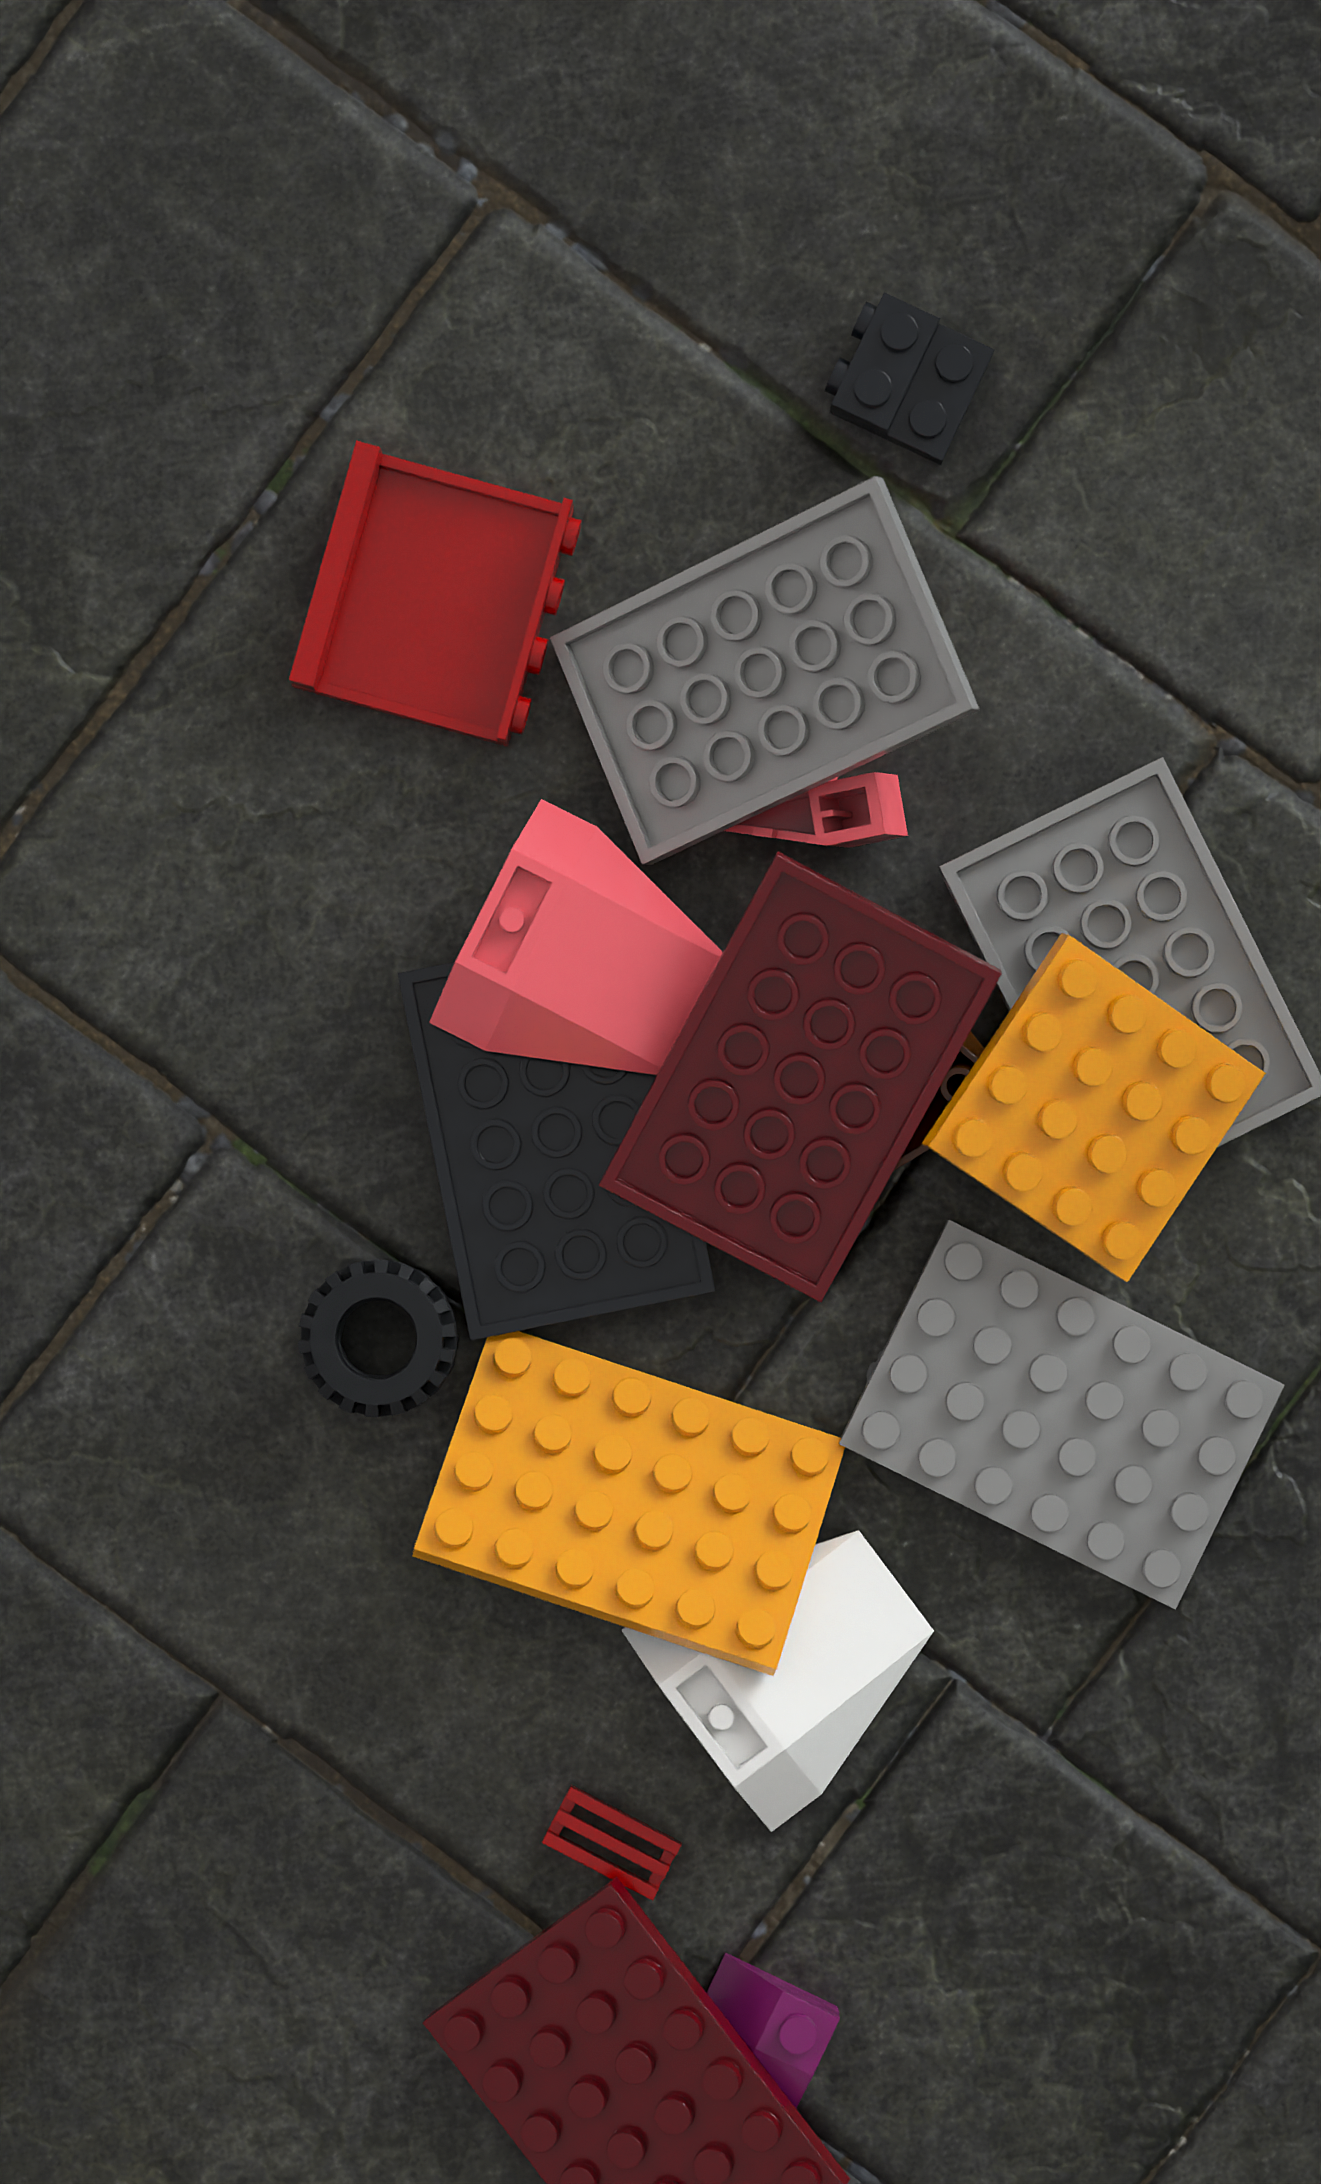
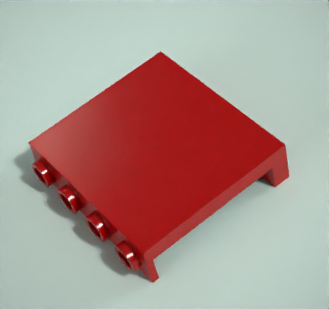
[289,440,582,747]

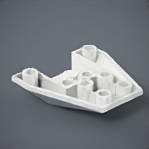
[622,1530,934,1832]

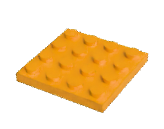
[922,933,1266,1282]

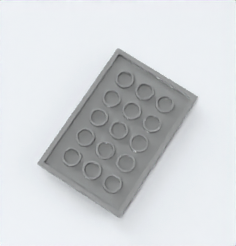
[550,476,980,865]
[938,757,1321,1147]
[839,1220,1285,1610]

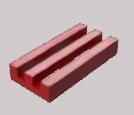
[542,1785,682,1901]

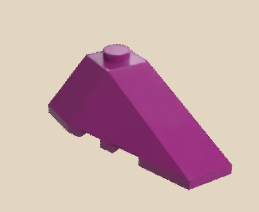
[706,1953,840,2108]

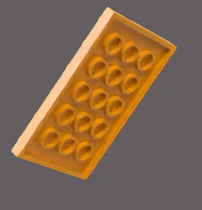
[412,1331,845,1676]

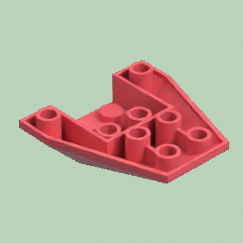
[429,799,723,1076]

